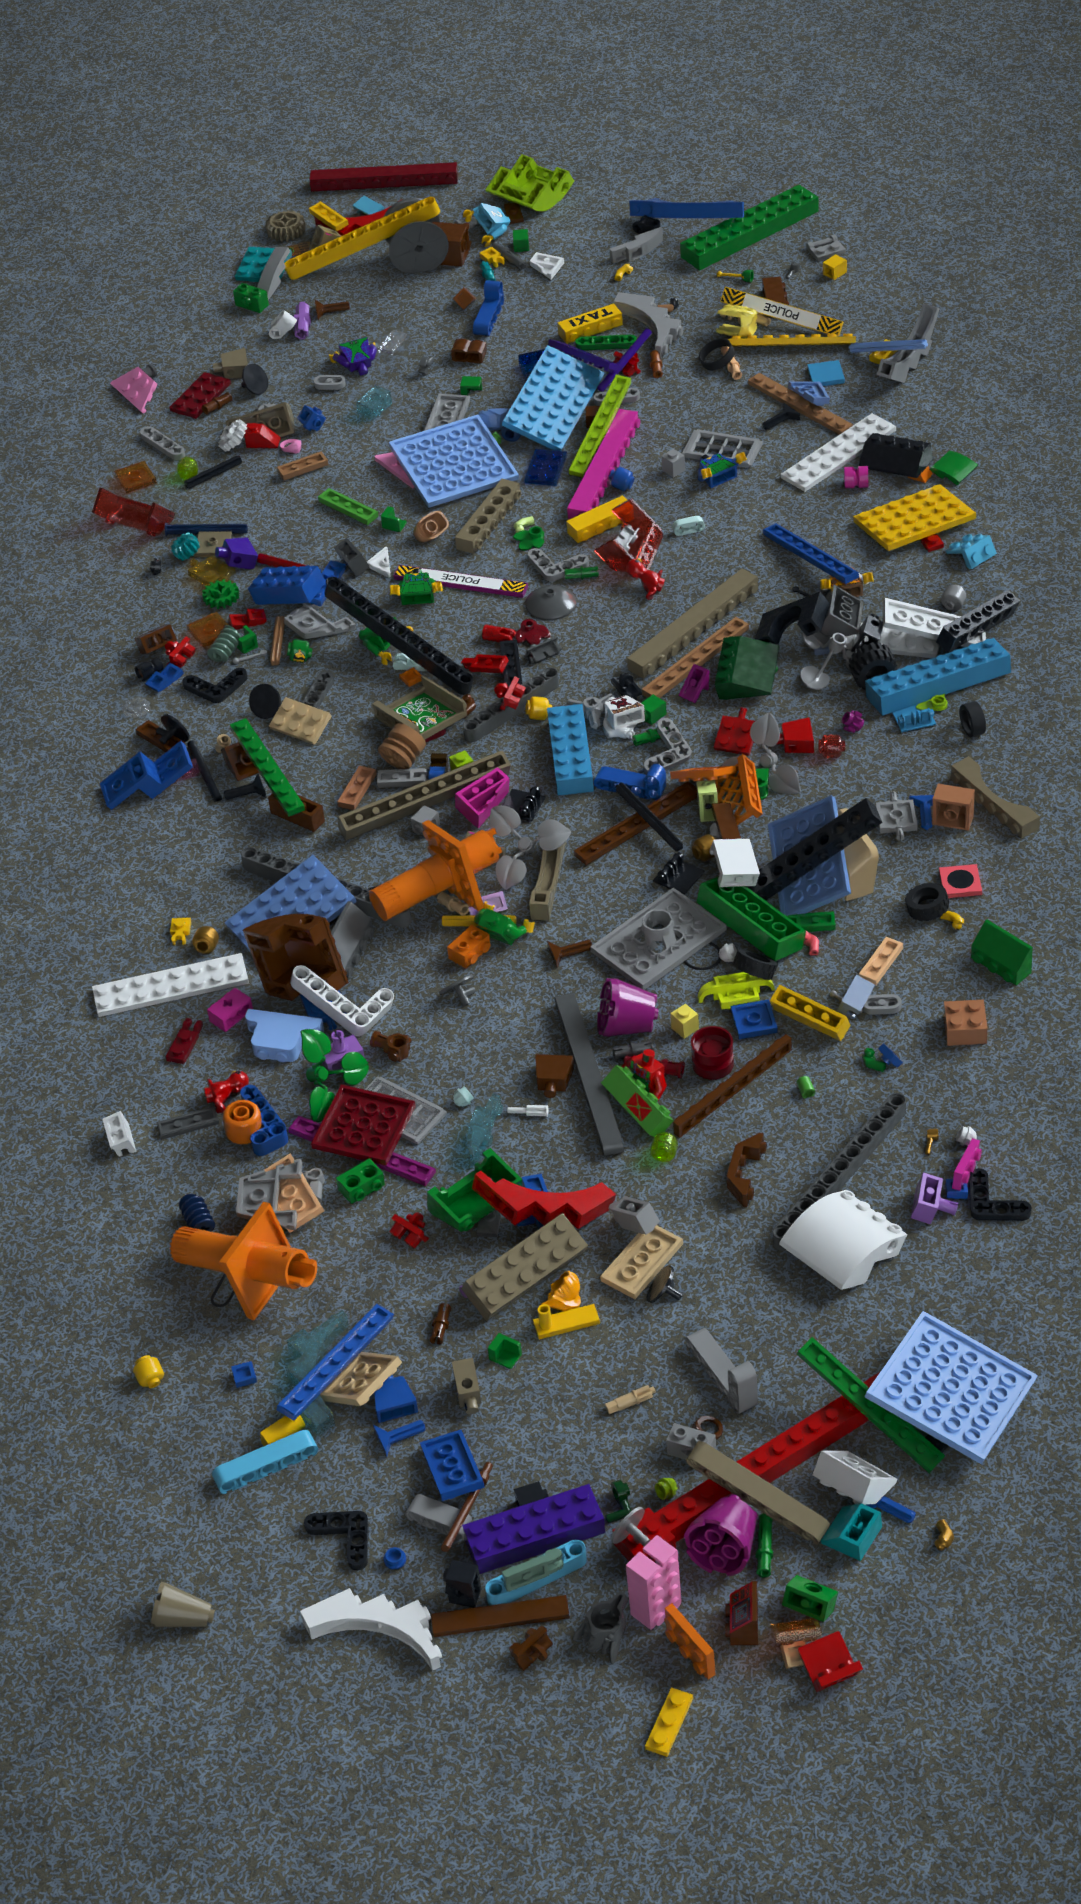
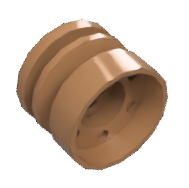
[378,723,426,769]

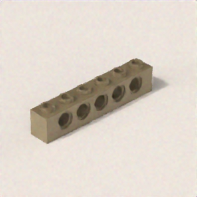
[455,479,521,554]

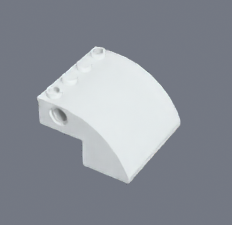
[779,1190,907,1290]

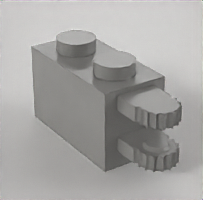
[608,1196,660,1235]

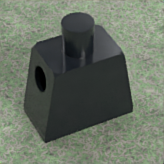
[851,614,883,653]

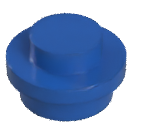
[384,1547,406,1569]

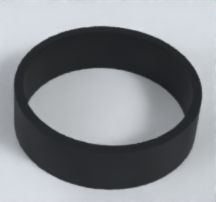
[699,338,735,371]

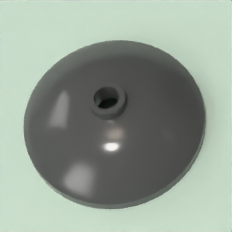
[525,585,577,620]

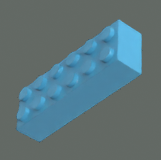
[547,704,594,796]

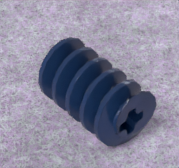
[179,1194,215,1232]

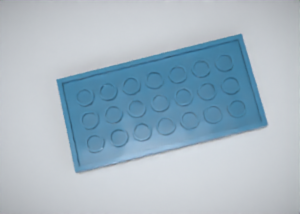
[502,345,605,453]

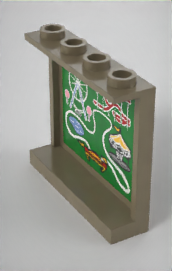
[372,676,467,740]

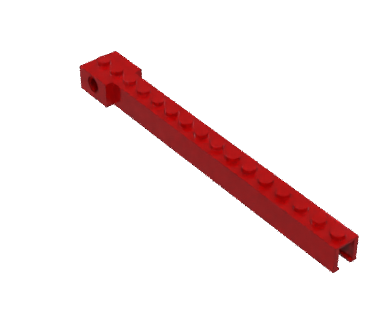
[612,1371,881,1563]

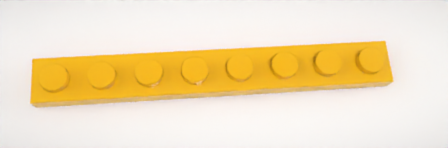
[728,334,856,346]

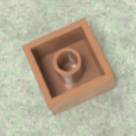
[932,784,975,831]
[944,999,987,1046]

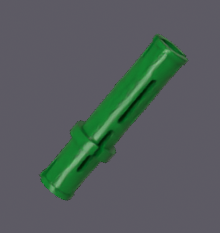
[755,1513,773,1578]

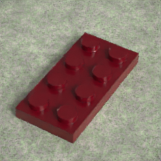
[169,372,231,419]

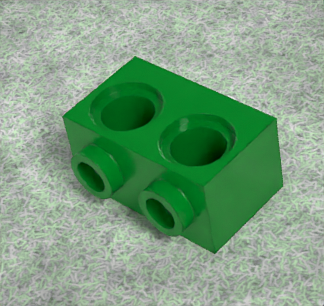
[336,1158,385,1204]

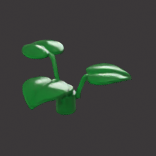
[300,1029,369,1123]

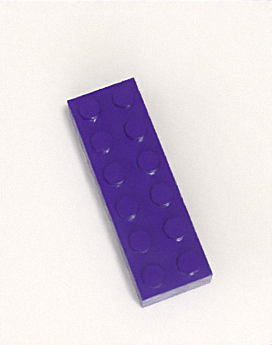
[462,1484,606,1574]

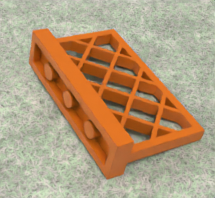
[715,754,763,825]

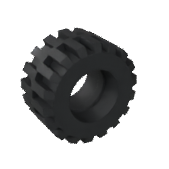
[848,642,898,690]

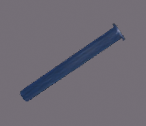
[165,523,248,536]

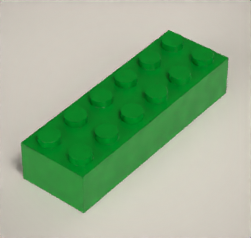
[697,876,806,961]

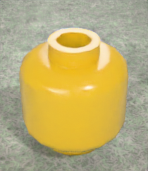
[525,696,552,720]
[133,1355,164,1388]

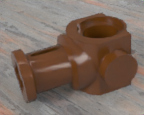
[370,1031,412,1062]

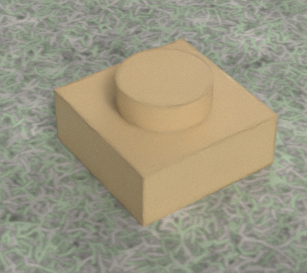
[780,1640,806,1669]

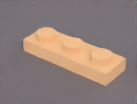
[859,937,903,986]

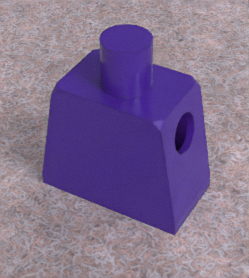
[215,537,258,569]

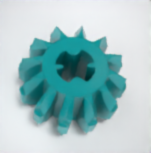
[171,532,200,561]

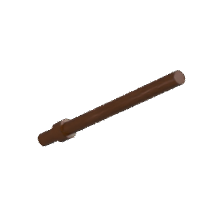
[441,1462,493,1552]

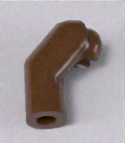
[462,694,476,718]

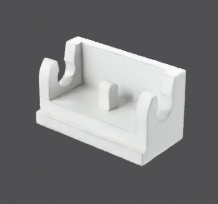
[103,1111,136,1156]

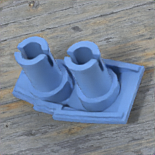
[478,408,510,431]

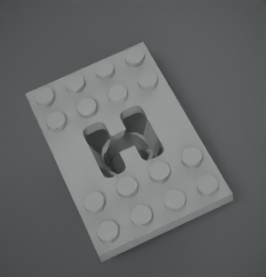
[590,888,727,990]

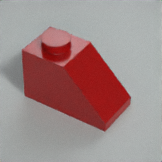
[244,423,281,448]

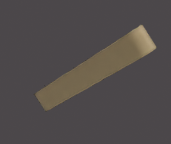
[686,1441,830,1544]

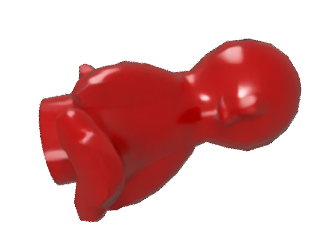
[626,558,665,600]
[204,1071,249,1114]

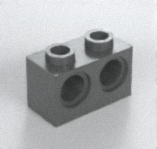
[334,538,370,577]

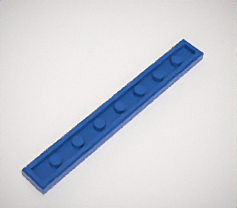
[763,523,859,584]
[276,1304,394,1421]

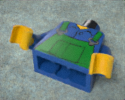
[698,452,747,488]

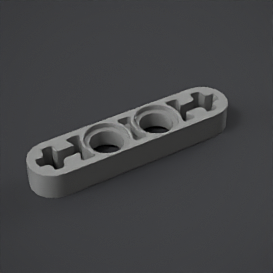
[140,426,185,460]

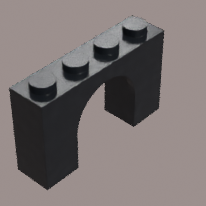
[755,592,830,645]

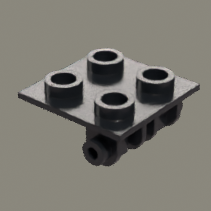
[502,786,546,821]
[653,852,705,895]

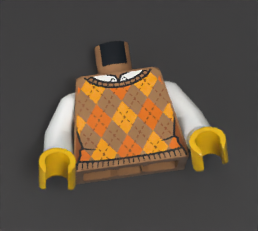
[820,567,874,597]

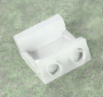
[710,839,760,887]

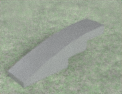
[257,247,290,300]

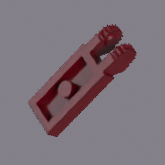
[165,1018,203,1064]

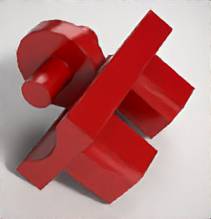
[613,351,641,377]
[165,636,196,668]
[494,676,526,711]
[389,1212,429,1249]

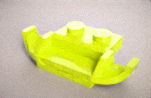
[698,972,775,1010]

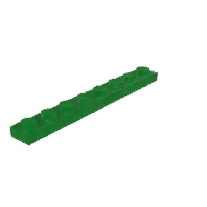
[230,718,305,817]
[797,1337,945,1474]

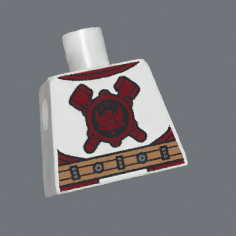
[604,696,645,730]

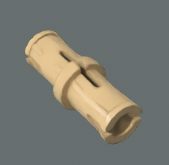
[437,892,469,916]

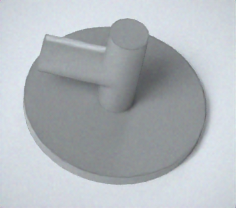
[611,1507,650,1546]

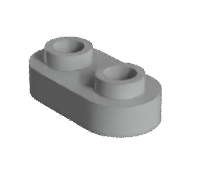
[314,375,346,390]
[862,994,902,1015]

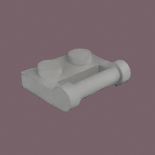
[806,234,846,261]

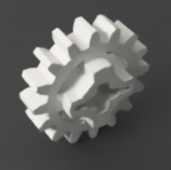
[218,419,247,452]

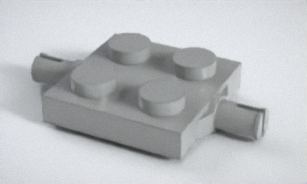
[876,791,918,841]

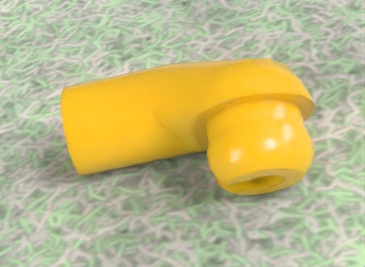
[614,264,633,281]
[940,911,964,930]

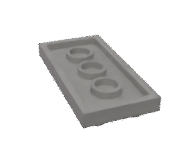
[424,393,470,431]

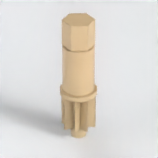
[604,1385,656,1415]

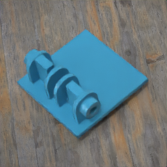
[892,703,936,733]

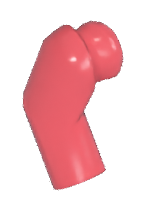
[804,931,819,955]

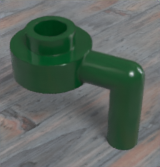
[605,1480,631,1524]

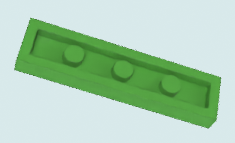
[318,488,379,525]

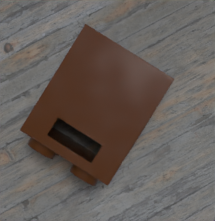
[432,222,471,267]

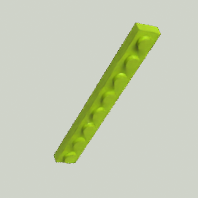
[569,374,631,478]

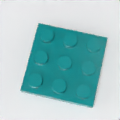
[235,247,292,282]

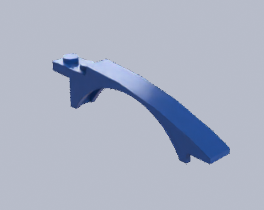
[629,198,744,218]

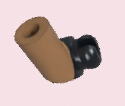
[658,298,679,312]

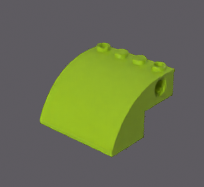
[485,154,574,211]

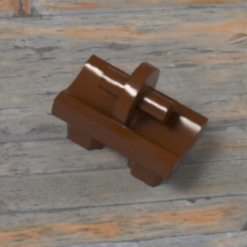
[509,1626,553,1671]

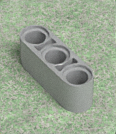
[405,1494,472,1540]

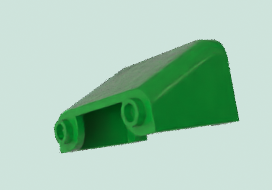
[427,1148,522,1232]

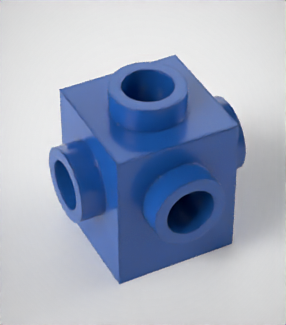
[297,405,326,431]

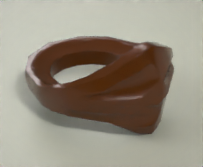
[692,1416,723,1440]

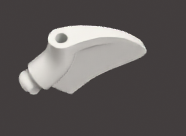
[603,717,637,739]

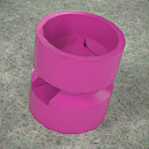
[844,466,869,489]

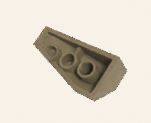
[225,402,295,437]

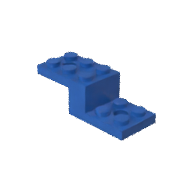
[100,741,193,810]

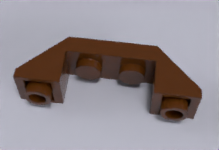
[727,1133,767,1207]

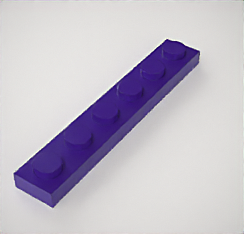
[548,339,621,373]

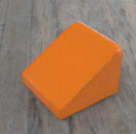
[908,466,933,483]

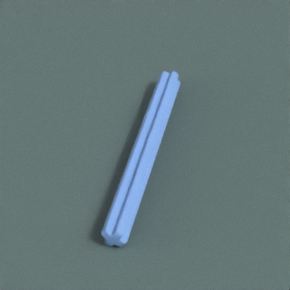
[849,339,928,353]

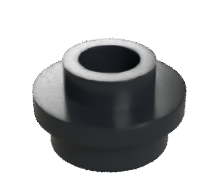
[150,558,161,575]

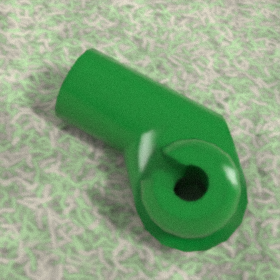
[862,1048,886,1072]

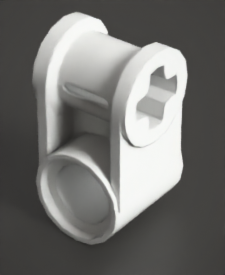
[269,310,297,339]

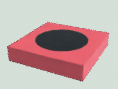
[939,864,982,898]

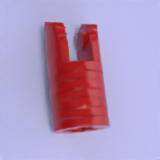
[482,625,517,642]

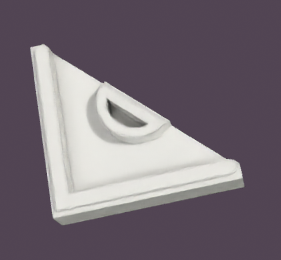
[367,547,391,578]

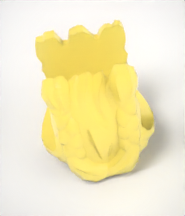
[716,304,758,338]

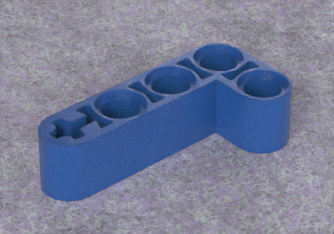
[473,280,504,336]
[593,764,666,801]
[240,1085,288,1156]

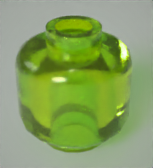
[177,457,198,480]
[650,1132,678,1162]

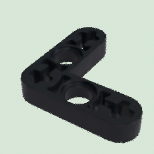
[182,668,248,703]
[969,1168,1032,1221]
[304,1511,369,1571]

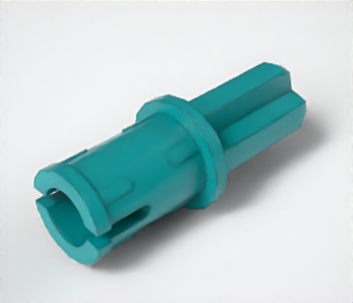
[480,261,496,281]

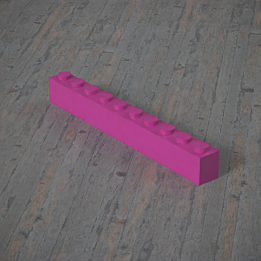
[567,409,640,520]

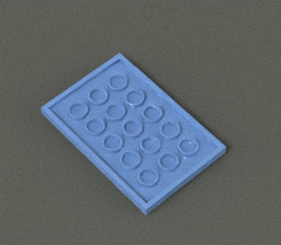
[768,795,851,916]
[224,855,357,951]

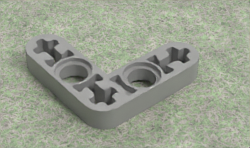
[528,548,589,582]
[643,718,692,774]

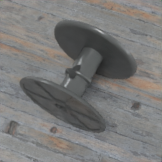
[383,198,449,274]

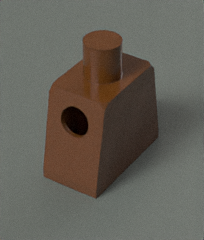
[535,1054,574,1098]

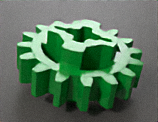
[202,579,239,609]

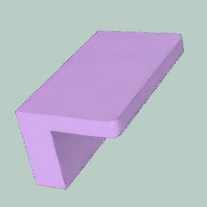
[464,891,508,915]

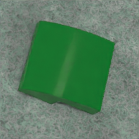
[930,450,978,485]

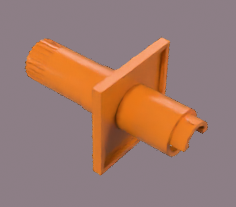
[369,820,502,921]
[170,1202,317,1320]

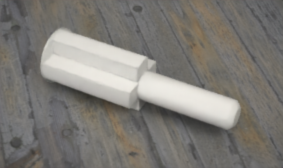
[507,1105,549,1117]

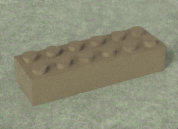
[461,1213,588,1321]

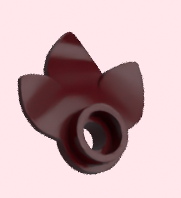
[515,619,550,645]

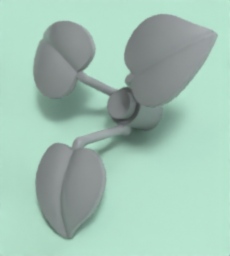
[800,632,853,690]
[722,713,801,794]
[489,805,571,890]

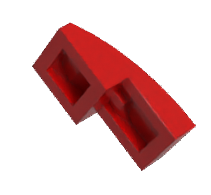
[228,609,267,630]

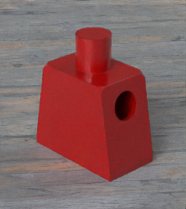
[776,717,814,753]

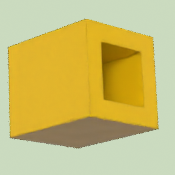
[823,254,847,280]

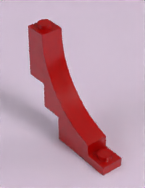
[472,1171,616,1229]

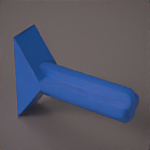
[909,795,934,830]
[373,1420,426,1457]
[866,1496,916,1523]

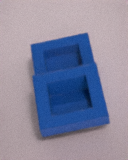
[145,663,184,692]

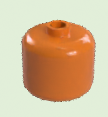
[223,1100,262,1145]

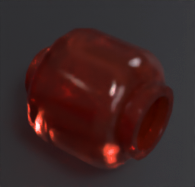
[818,734,845,758]

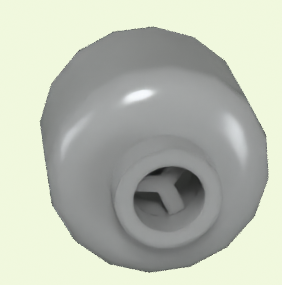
[941,585,966,610]

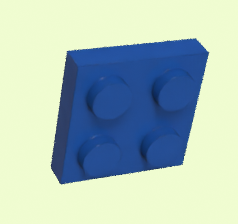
[731,999,778,1039]

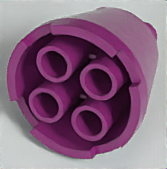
[597,978,658,1037]
[684,1494,758,1576]

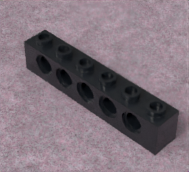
[936,590,1020,653]

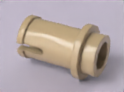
[215,734,231,753]

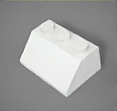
[813,1451,897,1505]

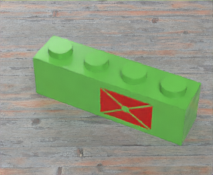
[601,1065,674,1138]

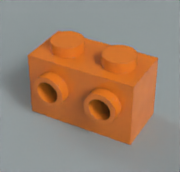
[447,925,491,968]

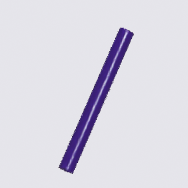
[597,328,652,392]

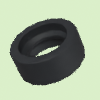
[959,701,986,738]

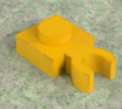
[479,247,505,268]
[170,918,191,945]

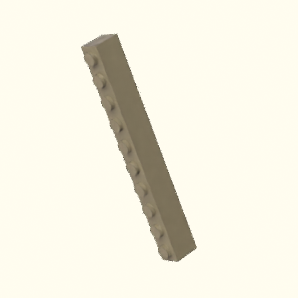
[627,569,758,679]
[337,750,511,841]

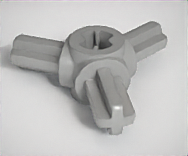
[566,693,614,729]

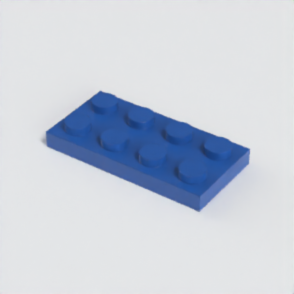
[420,1430,485,1501]

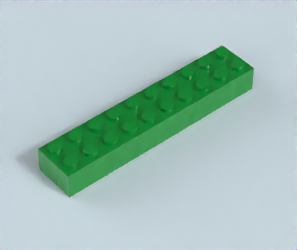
[680,185,819,271]

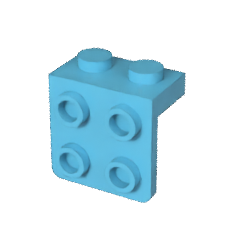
[945,534,997,569]

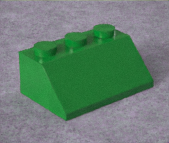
[971,919,1033,986]

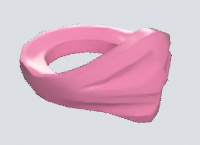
[280,439,301,454]

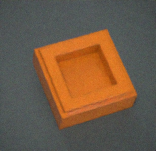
[399,667,422,687]

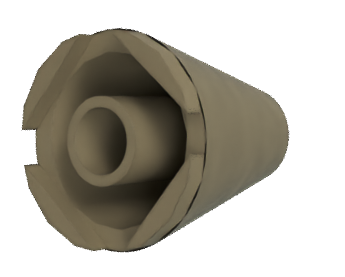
[151,1581,215,1627]

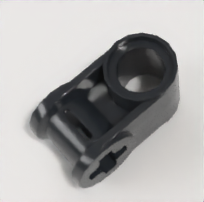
[632,215,661,234]

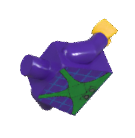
[329,337,377,376]

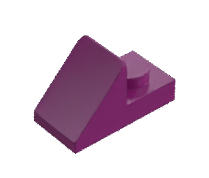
[678,664,710,703]

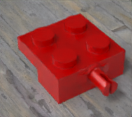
[714,707,755,756]

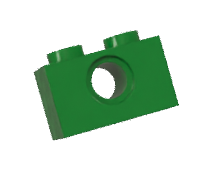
[233,283,269,313]
[782,1575,838,1622]

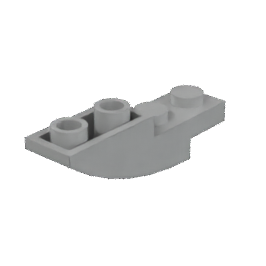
[609,227,663,263]

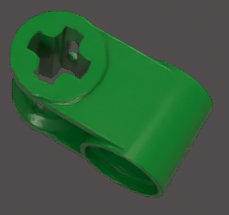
[755,768,769,800]

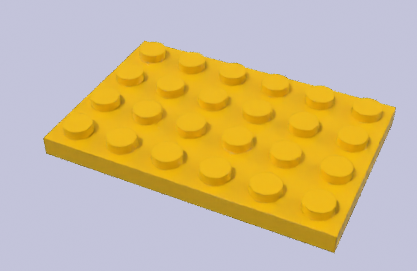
[853,484,976,551]

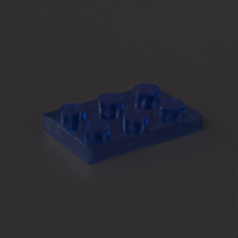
[524,449,567,486]

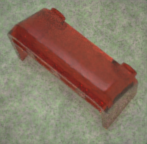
[92,488,175,537]
[595,498,663,573]

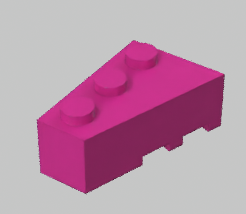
[455,767,510,829]

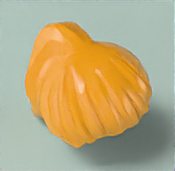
[541,1271,581,1311]

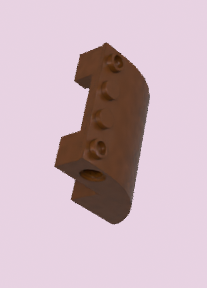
[242,914,349,1001]

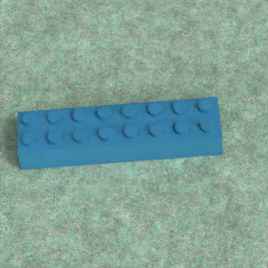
[865,638,1011,716]

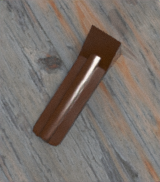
[315,300,350,320]
[547,940,592,968]

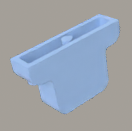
[245,1009,324,1062]

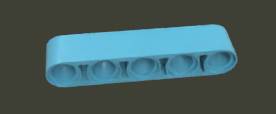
[212,1430,318,1494]
[485,1540,587,1605]

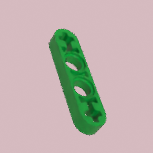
[575,335,637,351]

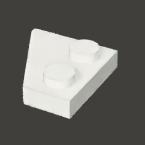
[530,252,564,279]

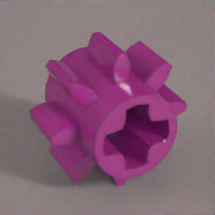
[841,710,864,733]

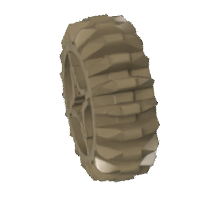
[265,210,306,242]

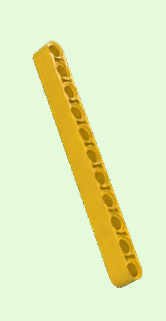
[284,197,440,280]

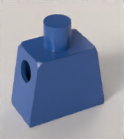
[374,1375,418,1423]

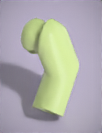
[513,516,534,533]

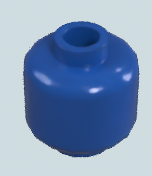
[609,467,635,491]

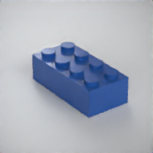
[248,565,326,605]

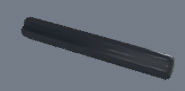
[184,455,242,488]

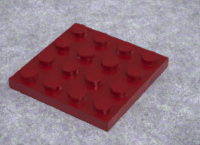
[311,1084,416,1166]

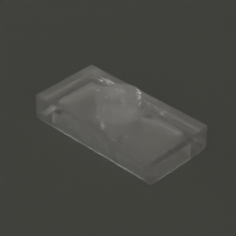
[378,330,407,355]

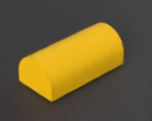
[260,1415,306,1446]

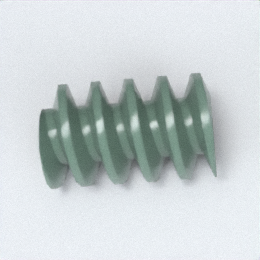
[207,625,241,662]

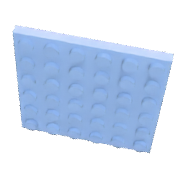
[389,414,519,508]
[865,1311,1038,1464]

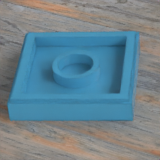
[807,360,845,386]

